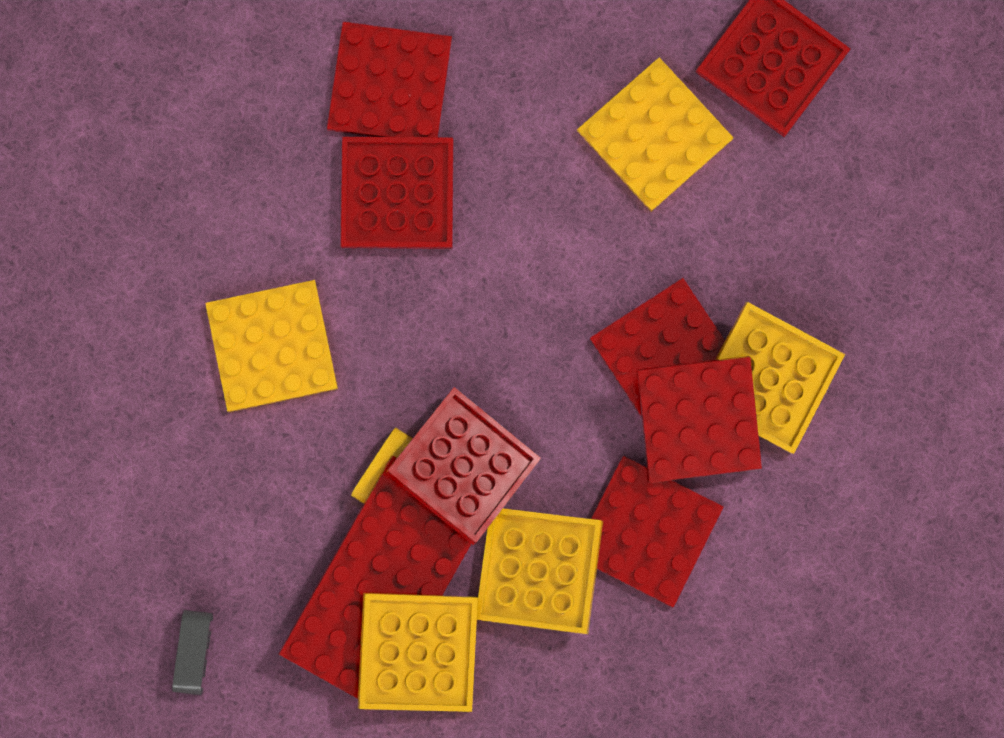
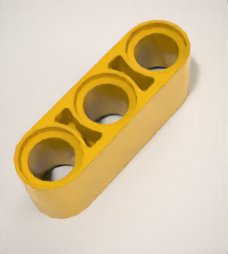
[351,427,412,504]

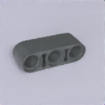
[172,610,213,696]

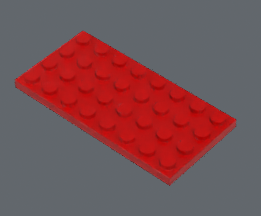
[278,455,471,699]

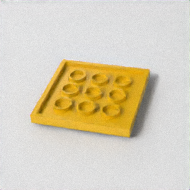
[577,57,734,212]
[205,280,338,412]
[716,302,845,454]
[477,508,603,635]
[358,593,478,712]

